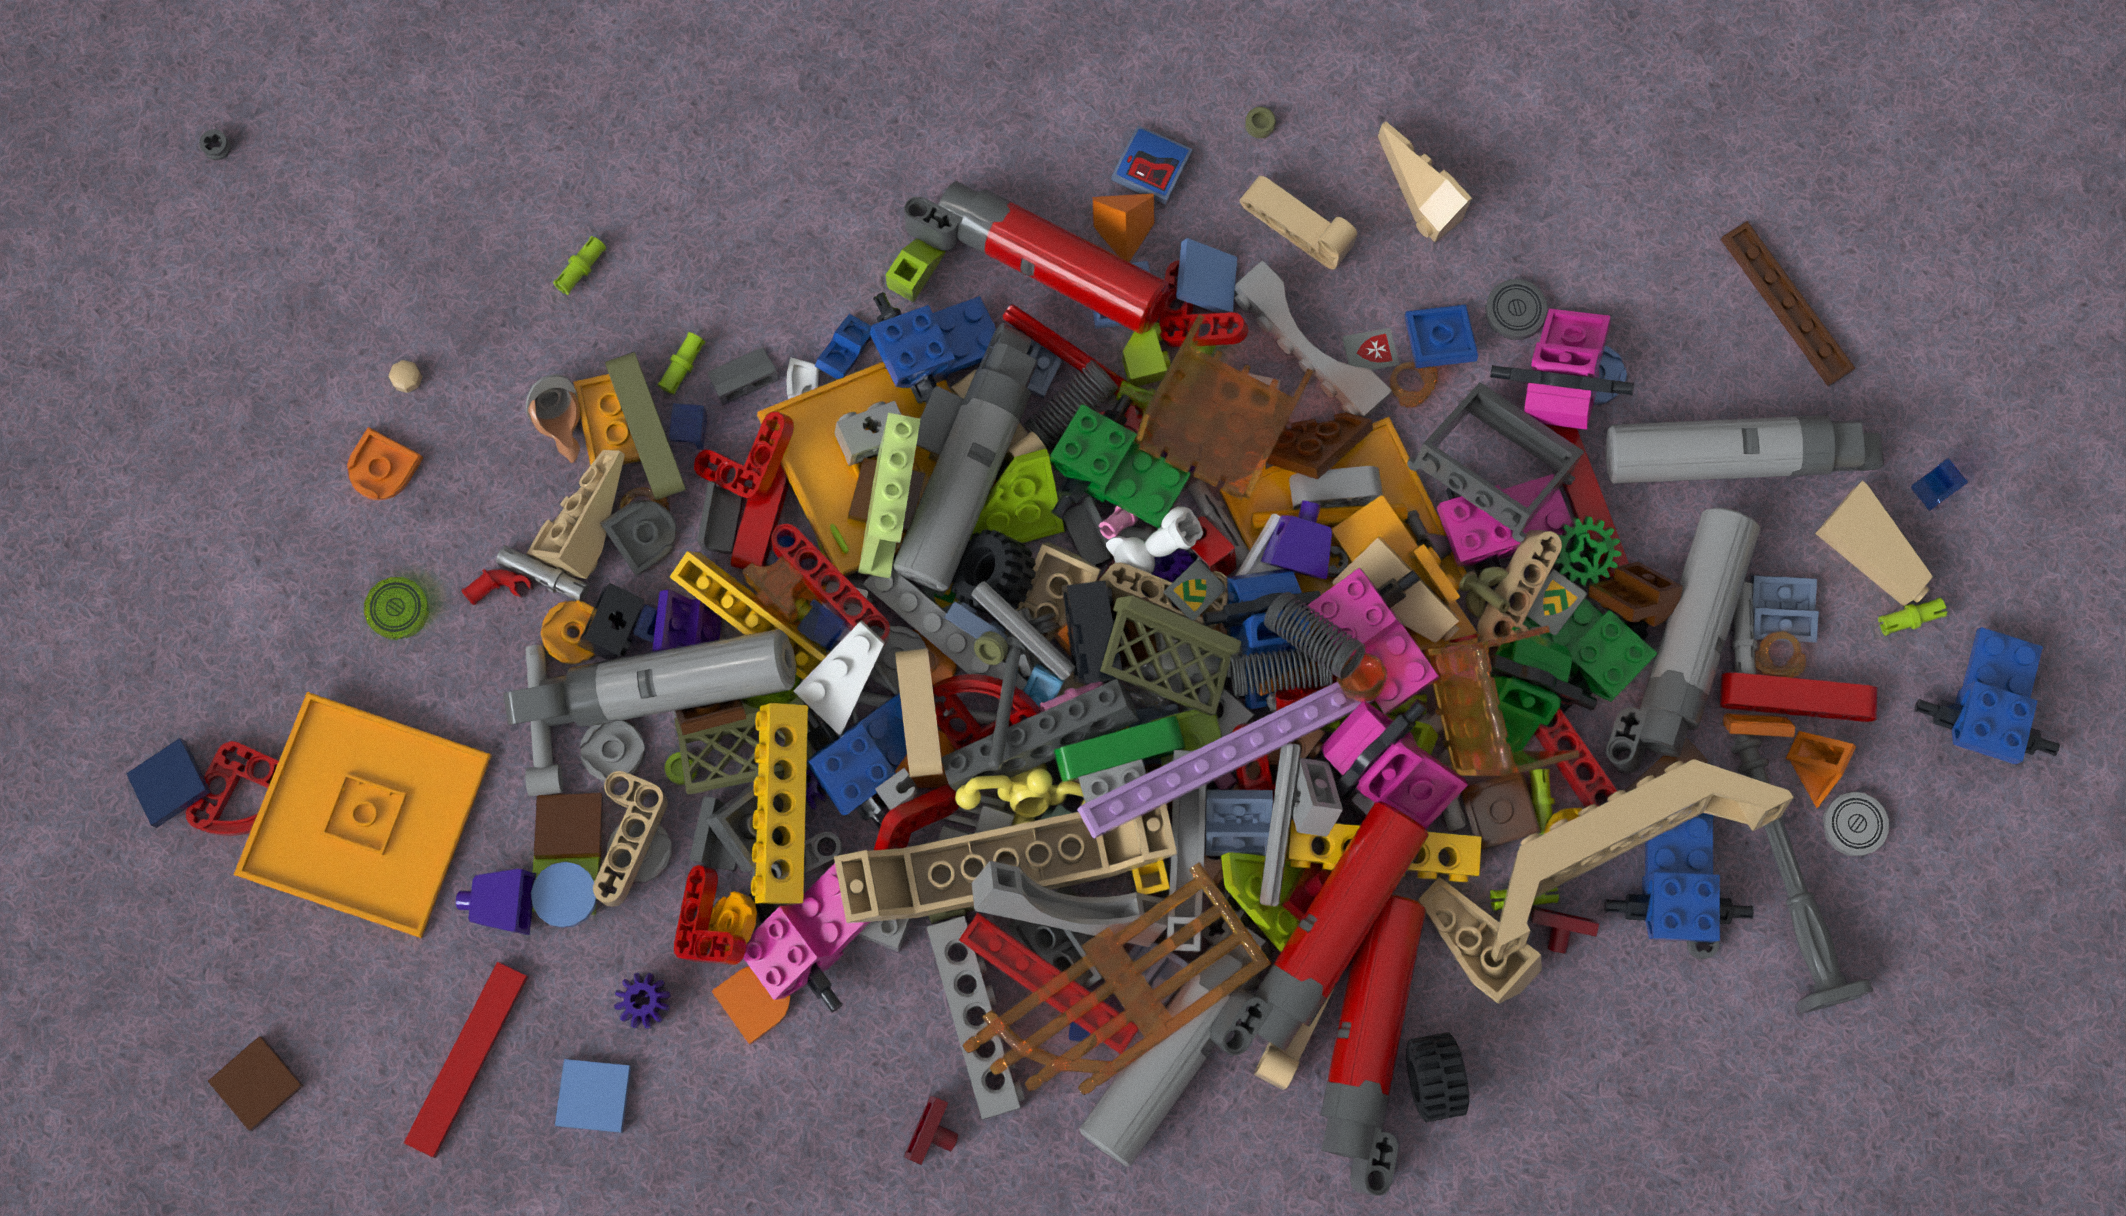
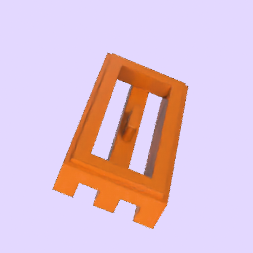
[1723,713,1795,737]

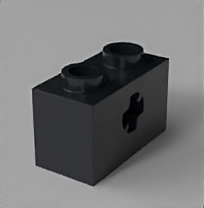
[577,583,644,660]

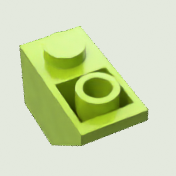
[886,238,946,303]
[1122,322,1171,387]

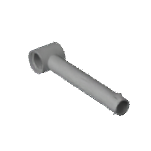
[525,645,563,796]

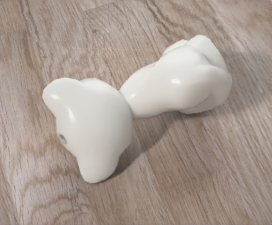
[1106,506,1203,574]

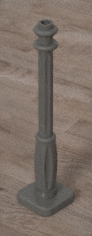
[1731,734,1873,1014]

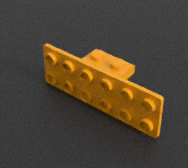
[1332,495,1489,686]

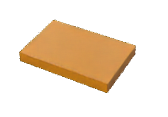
[573,374,641,465]

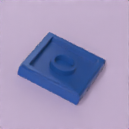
[1405,304,1478,368]

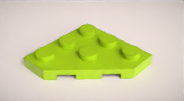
[970,449,1065,543]
[1221,852,1302,952]

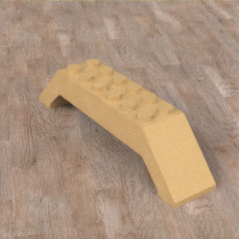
[1491,759,1793,962]
[834,804,1177,923]

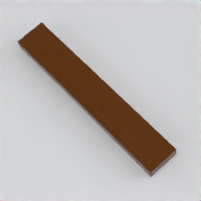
[1720,221,1855,386]

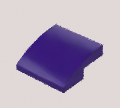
[652,589,722,652]

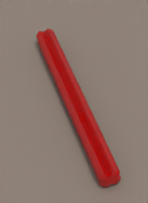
[1003,304,1163,420]

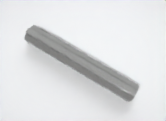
[972,582,1075,680]

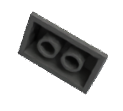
[1008,886,1124,990]

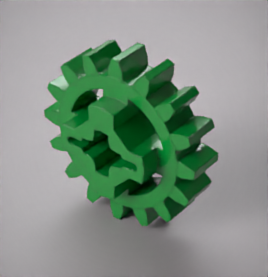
[1554,516,1621,586]

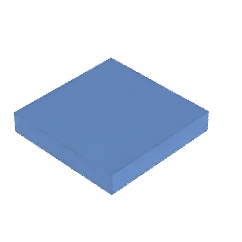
[1176,238,1237,313]
[555,1059,631,1133]

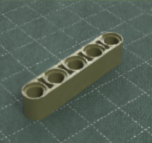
[605,351,686,501]

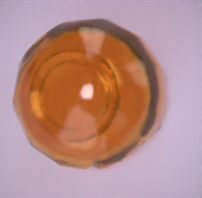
[1337,653,1388,702]

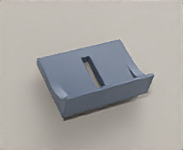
[944,602,1008,639]

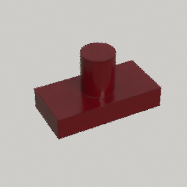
[1281,863,1332,922]
[1528,906,1599,954]
[903,1096,958,1165]

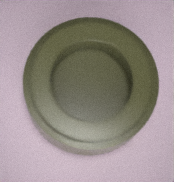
[1245,107,1276,138]
[974,631,1008,665]

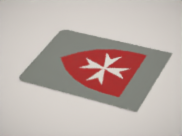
[1343,328,1400,370]

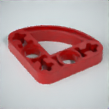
[932,674,1041,750]
[186,741,279,836]

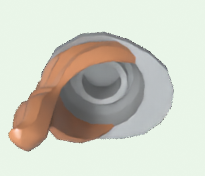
[526,374,580,463]

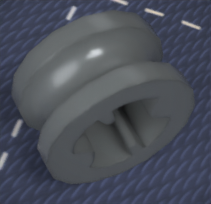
[199,129,231,160]
[1327,546,1348,577]
[1028,612,1060,634]
[1687,941,1719,959]

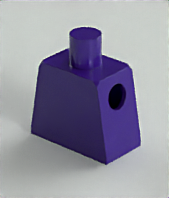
[1261,500,1332,579]
[456,869,536,935]

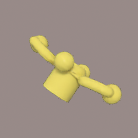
[955,763,1085,826]

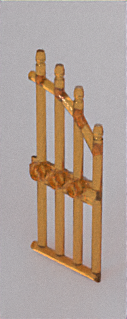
[962,862,1271,1095]

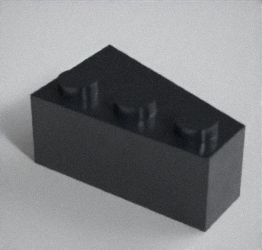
[1062,580,1122,684]

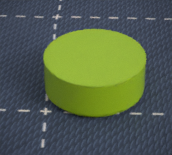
[665,752,698,785]

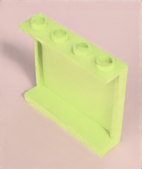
[858,413,921,579]

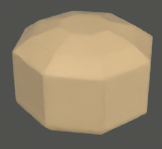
[389,360,422,393]

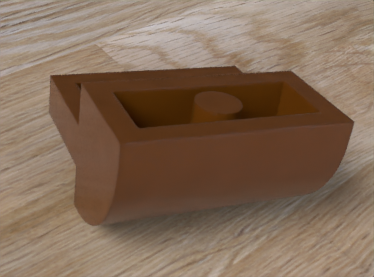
[1588,562,1683,627]

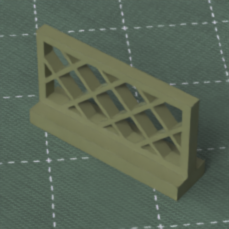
[1100,595,1242,716]
[674,693,813,795]

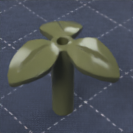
[1459,567,1510,618]

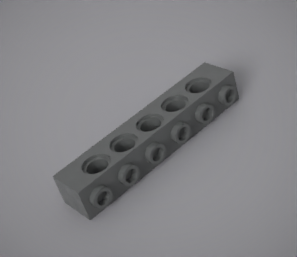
[941,679,1139,791]

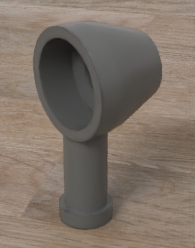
[1405,510,1452,561]

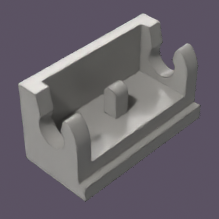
[875,768,923,810]

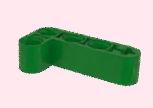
[1054,716,1186,782]

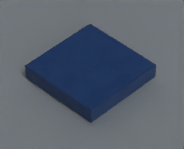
[126,738,211,828]

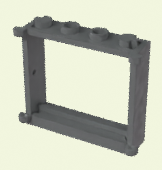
[1407,382,1584,542]

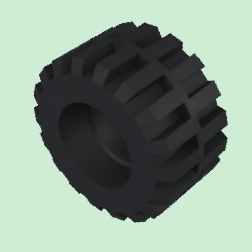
[951,529,1036,616]
[1406,1032,1469,1122]

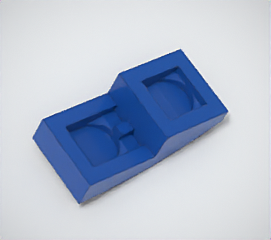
[815,313,871,379]

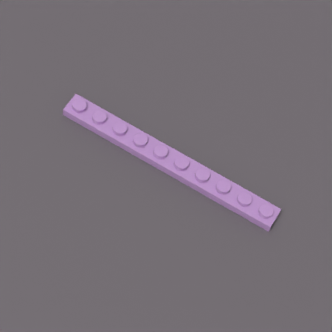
[1077,672,1374,839]

